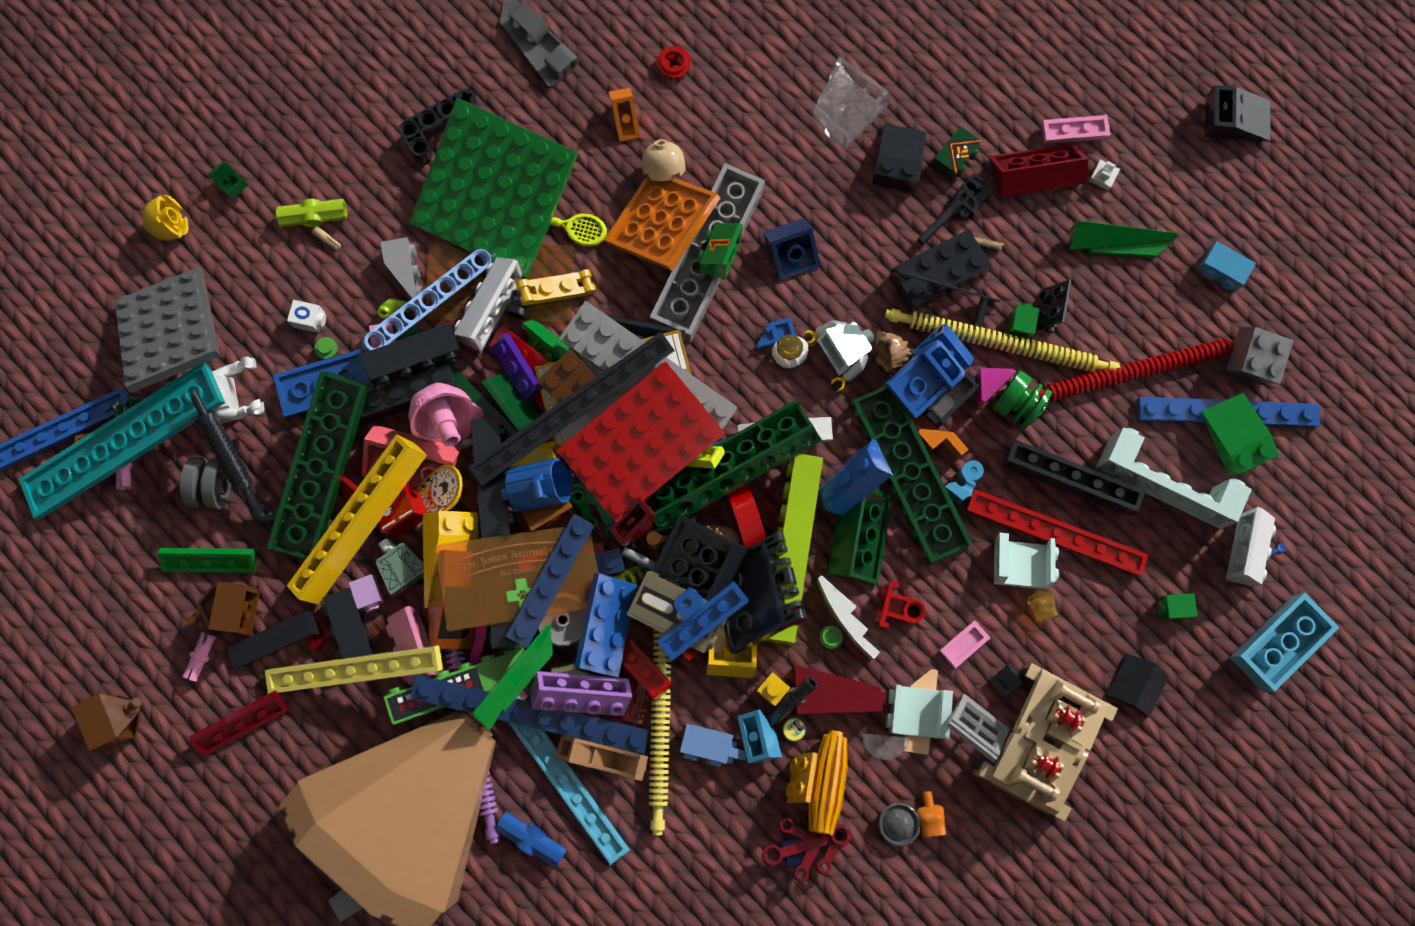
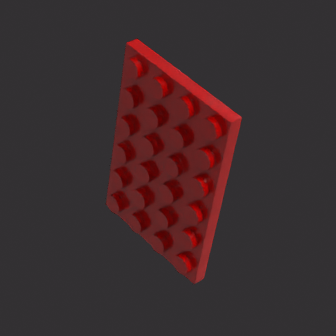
[556,361,725,523]

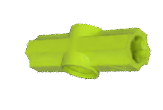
[276,199,348,227]

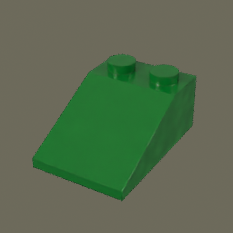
[1201,393,1280,475]

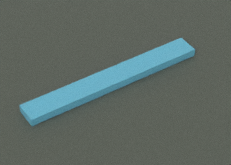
[508,695,630,865]

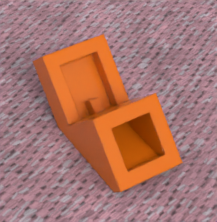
[918,429,969,460]

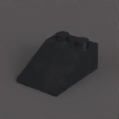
[872,123,926,193]

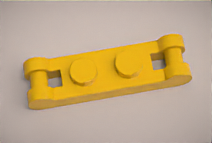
[515,269,596,305]

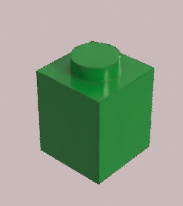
[1008,303,1039,339]
[1157,593,1197,620]

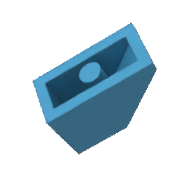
[737,710,782,764]

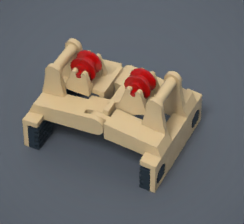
[972,663,1118,821]

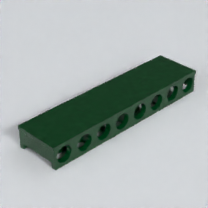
[267,371,370,559]
[849,386,973,566]
[644,399,822,532]

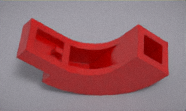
[726,483,766,548]

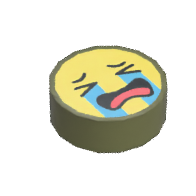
[782,718,806,742]

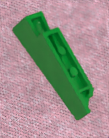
[1069,221,1178,259]
[522,319,580,362]
[470,623,553,730]

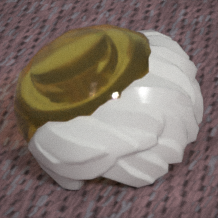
[772,335,809,369]

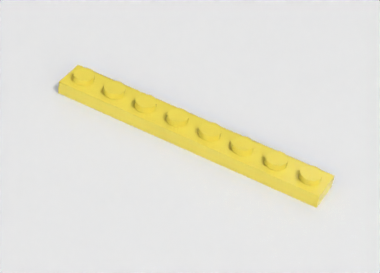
[265,646,443,694]

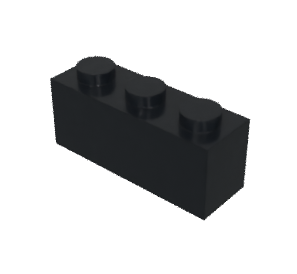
[322,587,376,659]

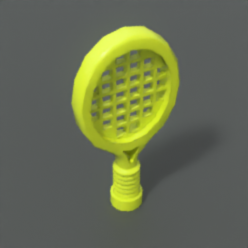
[550,213,607,247]

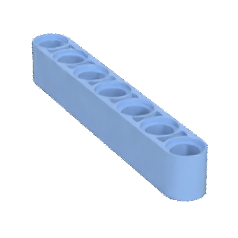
[362,249,491,352]

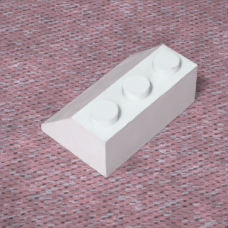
[1226,507,1276,587]

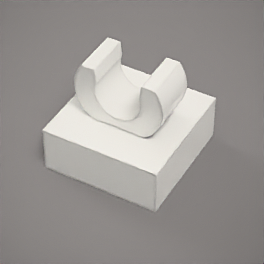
[1089,160,1120,190]

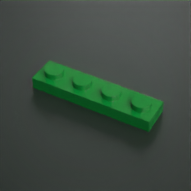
[157,548,257,573]

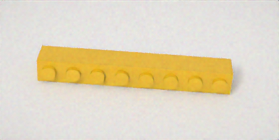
[287,434,427,605]

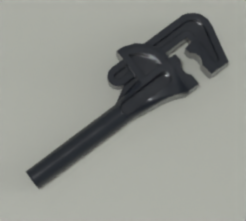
[917,173,992,245]

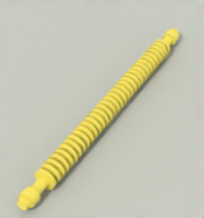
[885,308,1122,373]
[649,629,671,835]

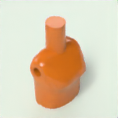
[917,791,947,838]

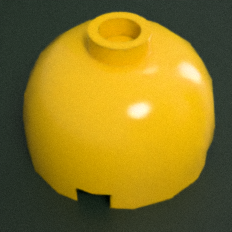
[142,195,189,241]

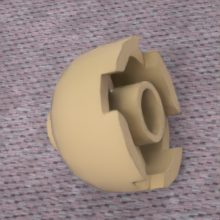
[642,139,686,181]

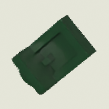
[208,161,249,200]

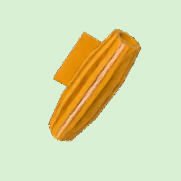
[786,730,848,835]

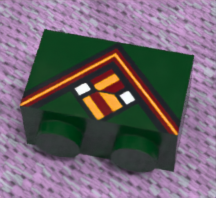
[931,126,981,181]

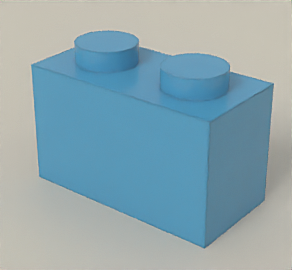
[1197,241,1256,292]

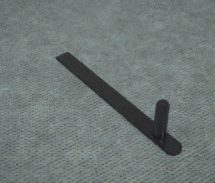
[891,269,1000,327]

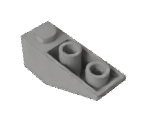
[381,237,424,299]

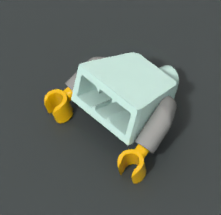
[803,320,874,392]

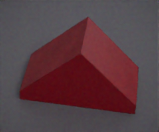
[609,497,655,546]

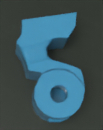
[945,460,984,504]

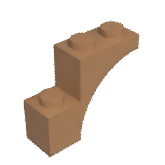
[556,735,648,781]

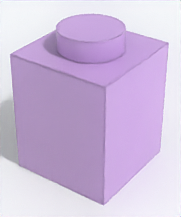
[349,574,385,613]

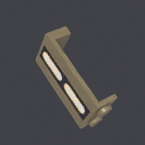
[627,571,727,653]

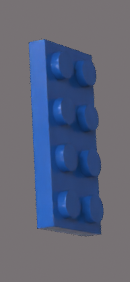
[273,349,373,419]
[574,573,637,678]

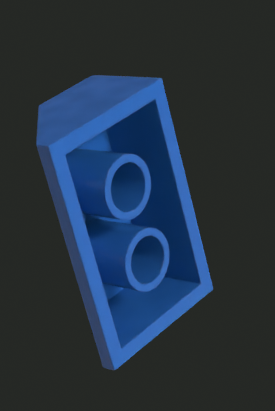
[818,439,893,516]

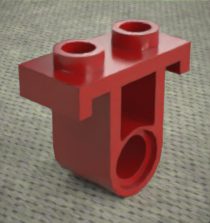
[874,580,926,630]

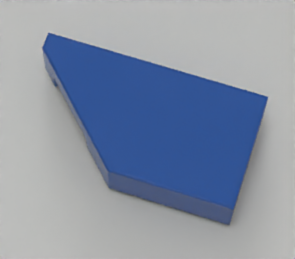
[756,317,797,351]

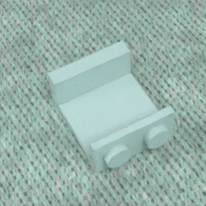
[994,533,1059,590]
[886,685,953,739]

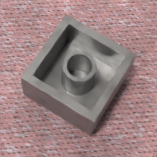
[1226,327,1294,384]

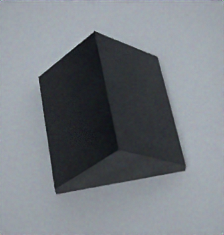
[1106,654,1169,718]

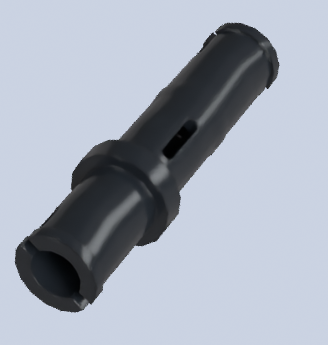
[765,676,818,729]

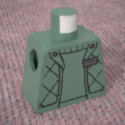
[376,538,424,597]

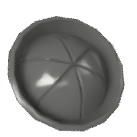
[879,803,921,846]

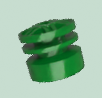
[992,370,1052,431]

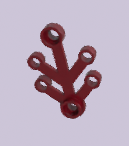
[762,812,851,882]

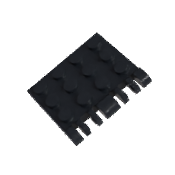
[724,532,807,655]

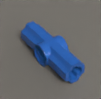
[495,811,567,868]

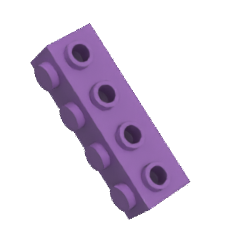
[529,671,632,716]

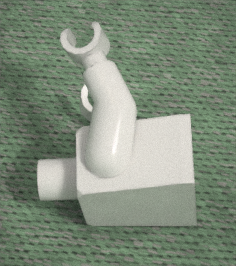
[212,357,264,423]

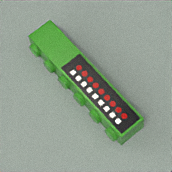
[384,648,524,726]

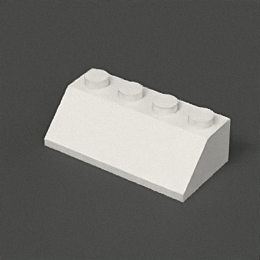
[454,258,523,352]

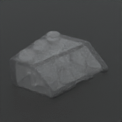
[813,56,889,150]

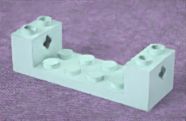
[1095,427,1252,529]

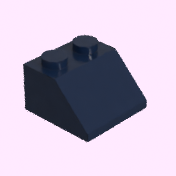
[763,218,821,281]

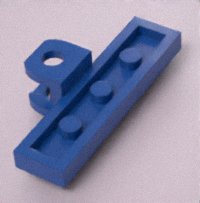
[657,581,749,661]

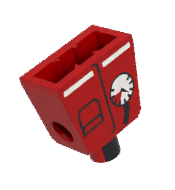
[380,484,428,537]

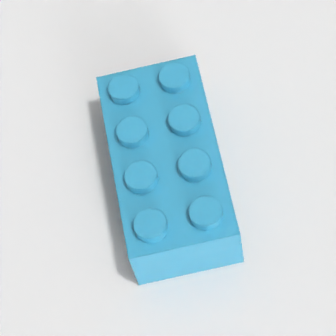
[1229,593,1339,692]

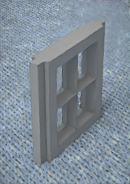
[947,694,1009,762]

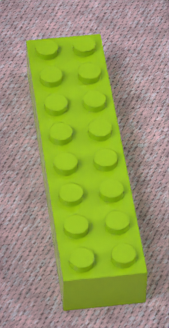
[764,454,823,646]

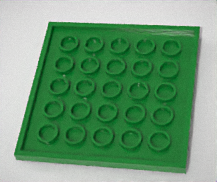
[409,98,579,277]

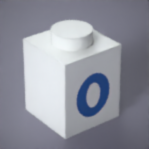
[287,300,326,333]

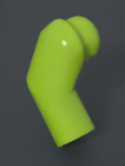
[377,298,410,318]

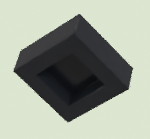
[991,663,1025,697]

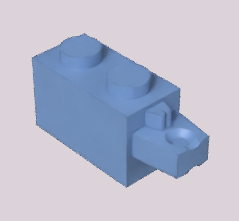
[680,724,747,767]

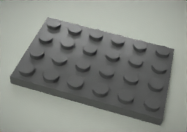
[115,267,220,393]

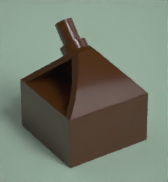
[186,582,261,636]
[71,693,142,751]

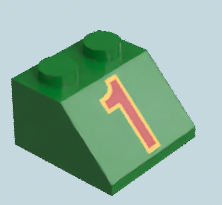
[697,223,743,280]

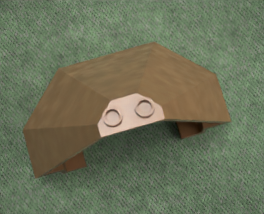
[279,710,496,926]

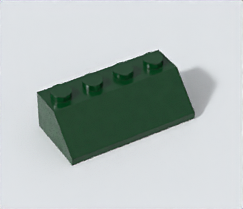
[828,489,893,585]

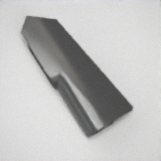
[499,0,579,87]

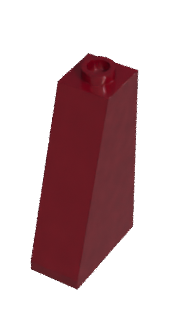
[793,666,886,714]

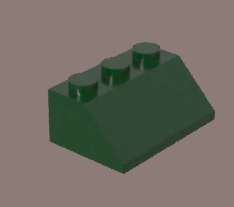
[482,372,544,432]

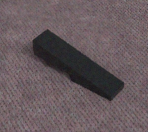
[227,611,320,670]

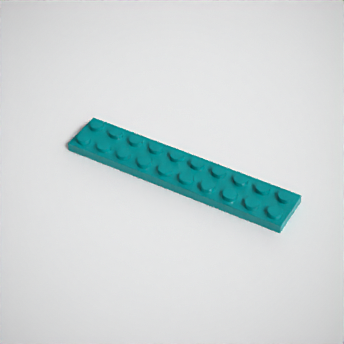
[19,363,225,520]

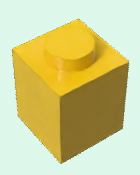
[756,672,790,707]

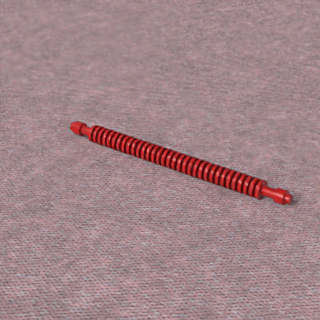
[1038,338,1235,401]

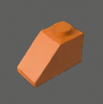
[609,88,640,142]

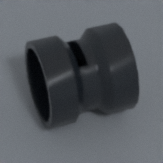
[505,290,529,320]

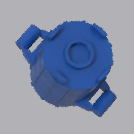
[501,458,575,512]

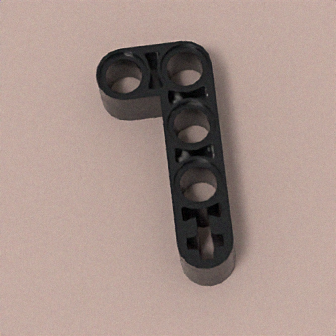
[399,88,479,164]

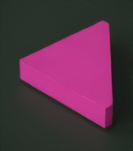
[469,604,489,665]

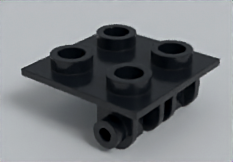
[1036,279,1071,333]

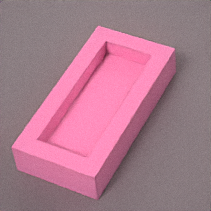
[939,620,990,669]

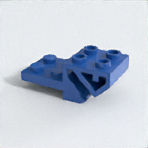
[885,324,974,418]

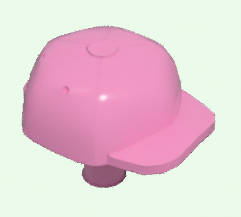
[408,382,484,447]

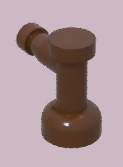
[645,531,670,552]

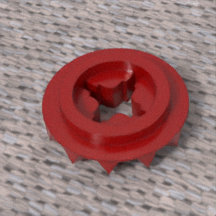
[657,46,691,80]

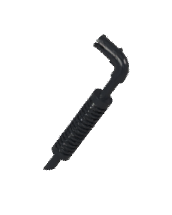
[191,388,279,525]

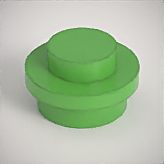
[315,337,338,360]
[819,625,843,649]

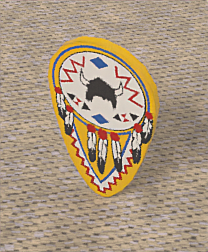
[417,465,462,513]

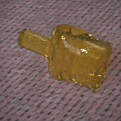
[1027,588,1059,622]

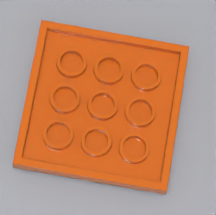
[604,175,720,271]

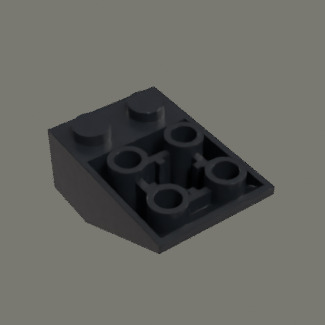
[1205,85,1270,142]

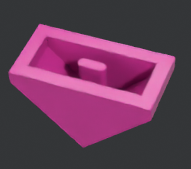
[976,368,1016,407]

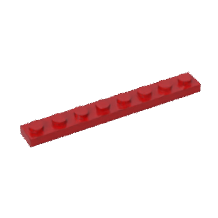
[966,489,1148,577]

